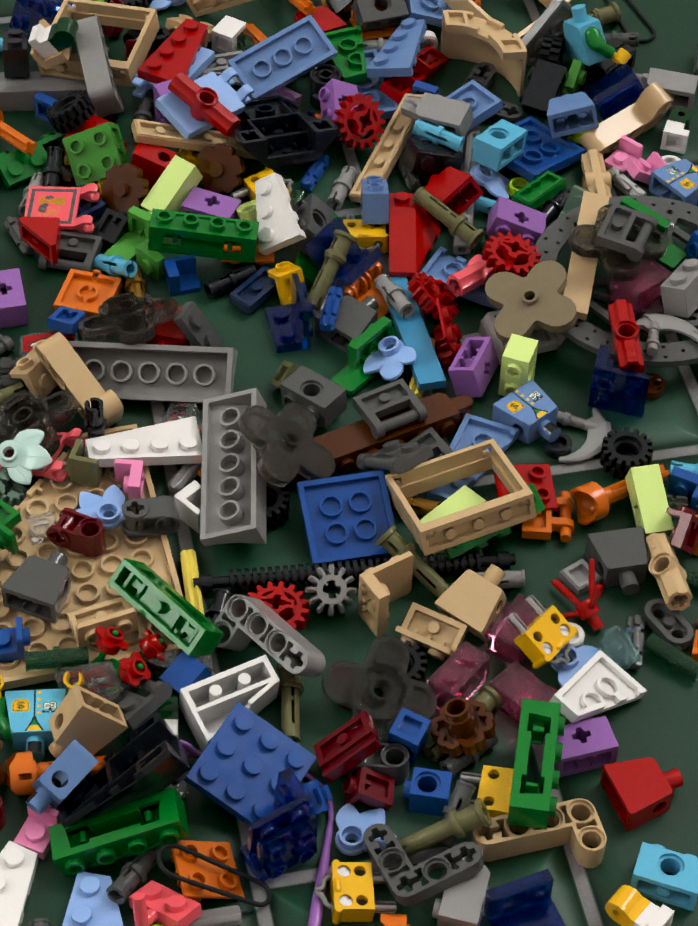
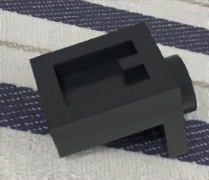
[92,208,128,246]

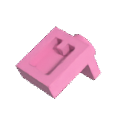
[604,135,643,176]
[622,151,667,185]
[114,459,145,499]
[13,805,60,860]

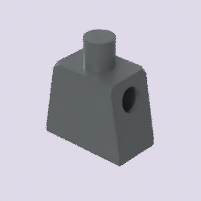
[315,295,378,353]
[585,526,648,595]
[1,551,71,624]

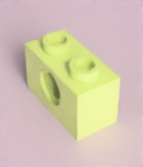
[498,333,539,396]

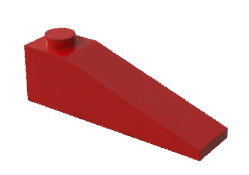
[388,192,441,277]

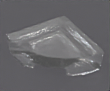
[26,511,57,545]

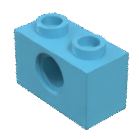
[471,119,528,171]
[630,842,698,912]

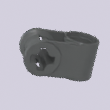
[122,495,180,538]
[347,743,410,785]

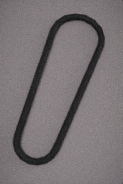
[605,0,656,43]
[156,843,272,907]

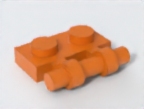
[521,491,574,543]

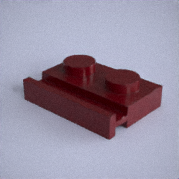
[313,710,382,783]

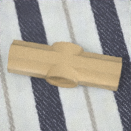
[580,149,612,197]
[645,532,693,611]

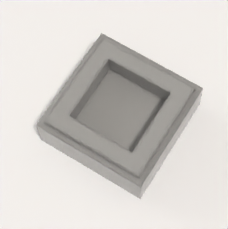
[559,558,602,597]

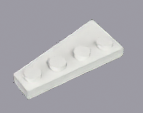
[85,416,202,468]

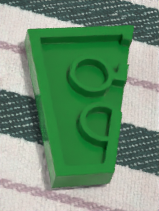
[325,25,367,84]

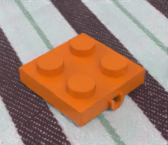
[53,268,122,322]

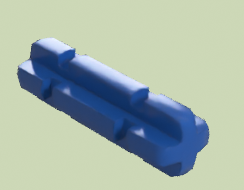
[300,153,329,192]
[319,286,343,333]

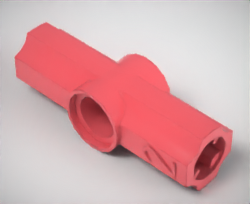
[446,254,494,298]

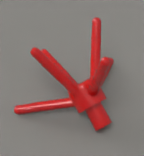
[551,558,604,632]

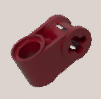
[46,508,106,557]

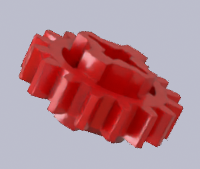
[333,94,386,149]
[482,232,542,277]
[407,271,460,320]
[248,581,309,631]

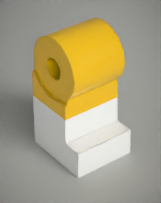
[605,885,675,926]

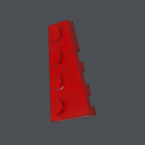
[137,18,208,84]

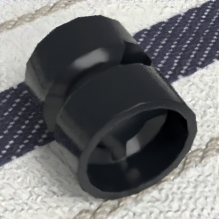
[310,64,342,111]

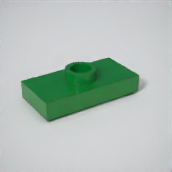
[512,170,567,209]

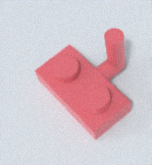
[129,880,202,926]

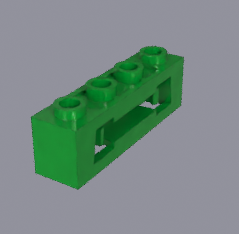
[148,208,259,263]
[108,558,225,659]
[507,698,566,830]
[49,787,190,876]

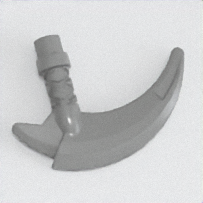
[635,313,698,356]
[557,408,611,463]

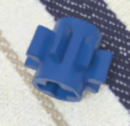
[291,779,333,818]

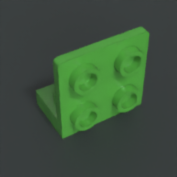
[62,122,130,187]

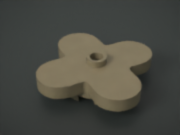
[485,260,577,343]

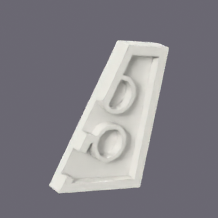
[255,172,307,255]
[549,650,647,723]
[0,840,39,926]

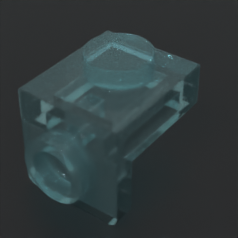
[595,625,641,670]

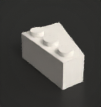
[179,654,280,751]

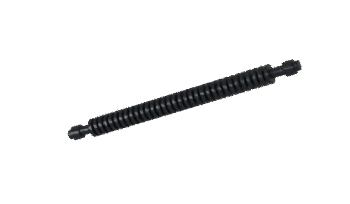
[193,550,516,593]

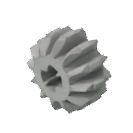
[305,564,357,616]

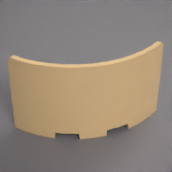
[440,10,527,97]

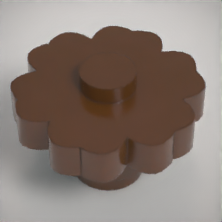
[195,143,246,195]
[101,163,150,212]
[430,697,496,757]

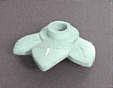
[0,429,53,485]

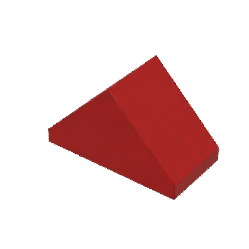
[18,217,62,265]

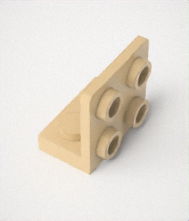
[357,551,414,637]

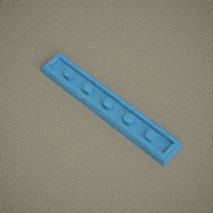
[387,274,446,391]

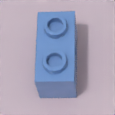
[360,176,389,224]

